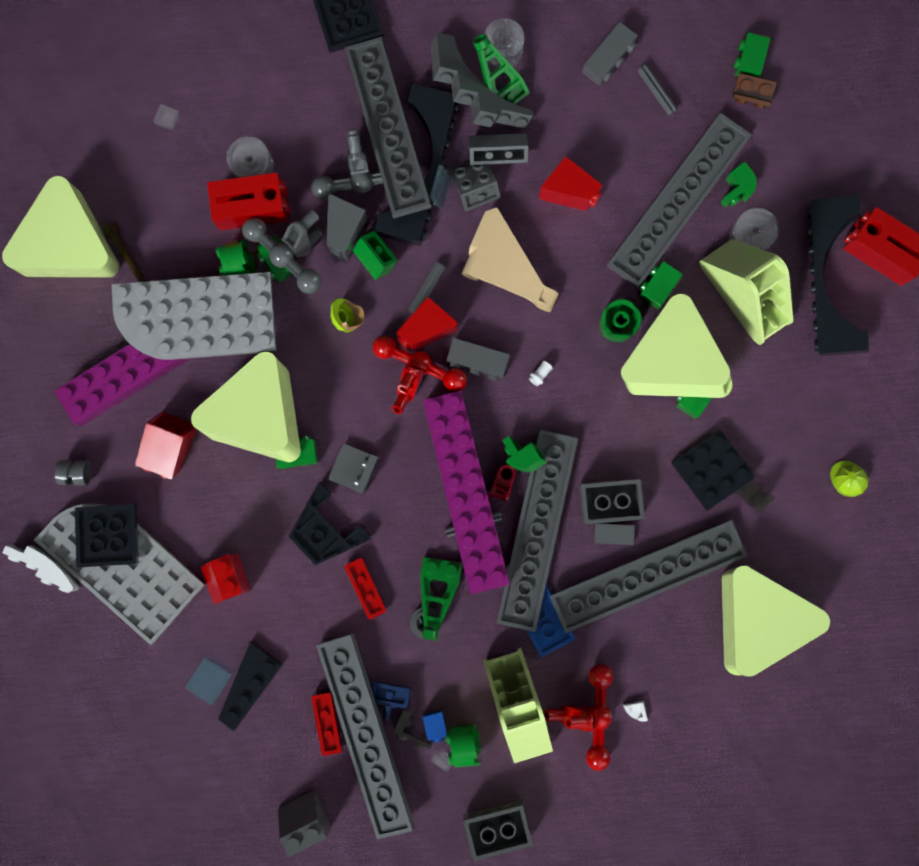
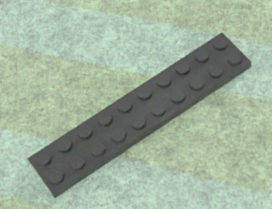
[345,37,431,219]
[607,113,751,288]
[496,430,578,632]
[549,520,748,633]
[316,633,415,839]

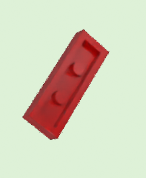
[344,557,387,620]
[311,692,343,756]

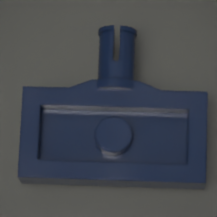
[371,680,412,720]

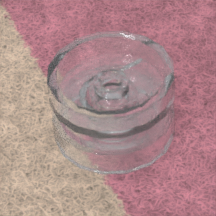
[227,136,274,178]
[730,208,779,250]

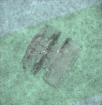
[484,18,524,69]

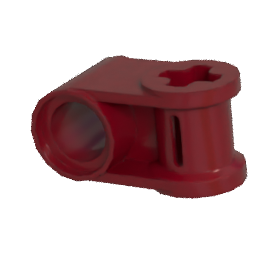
[488,465,516,504]

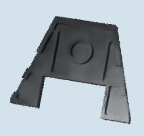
[288,482,372,565]

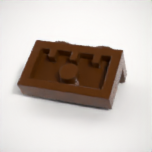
[732,73,777,109]

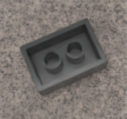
[579,479,645,524]
[463,800,533,862]

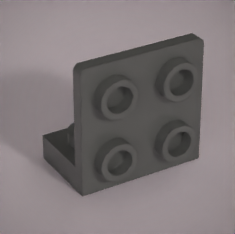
[449,163,501,212]
[329,444,380,494]

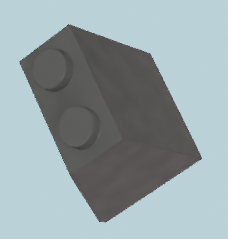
[327,194,368,262]
[278,789,332,857]

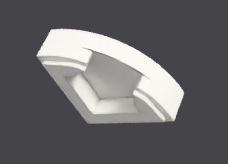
[623,700,648,721]

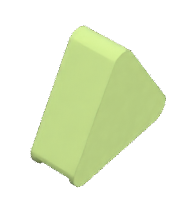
[2,176,120,277]
[700,239,793,345]
[621,294,733,398]
[191,352,301,462]
[722,566,830,676]
[483,648,553,763]

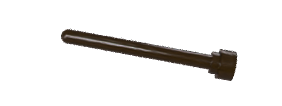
[103,222,147,282]

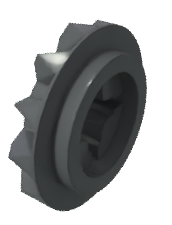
[410,608,441,639]

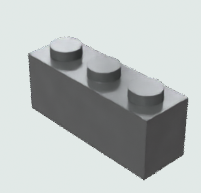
[582,22,638,86]
[469,133,528,165]
[447,338,510,381]

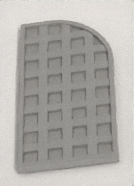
[112,272,276,360]
[34,504,206,645]

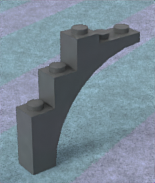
[430,32,533,129]

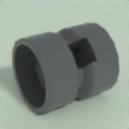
[55,460,91,486]

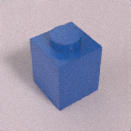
[422,709,448,743]

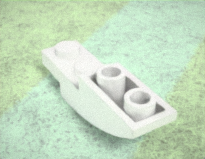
[2,545,80,593]

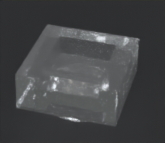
[153,104,180,131]
[431,750,452,772]

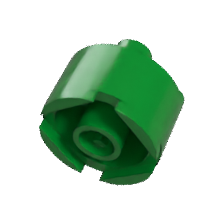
[216,239,256,276]
[599,299,641,342]
[446,724,481,768]

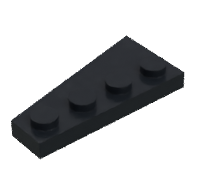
[218,641,283,731]

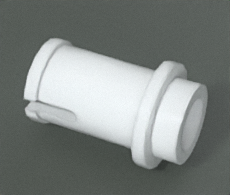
[529,361,553,386]

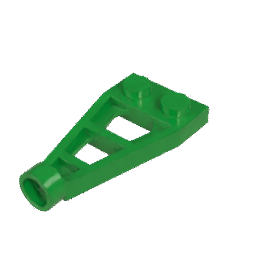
[473,34,530,104]
[420,557,462,641]

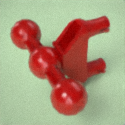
[372,335,467,414]
[543,663,614,771]

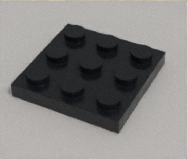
[313,0,384,53]
[672,430,756,512]
[75,504,139,568]

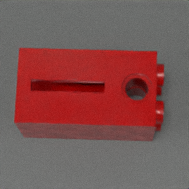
[207,173,291,231]
[842,207,919,286]

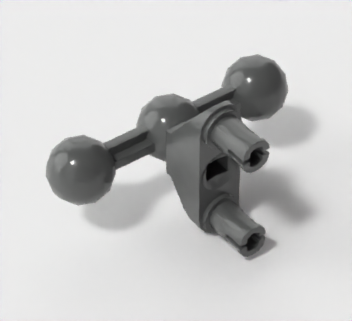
[311,129,383,200]
[242,210,323,294]

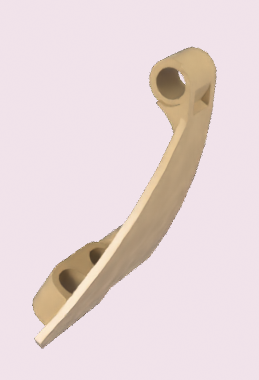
[462,208,559,312]

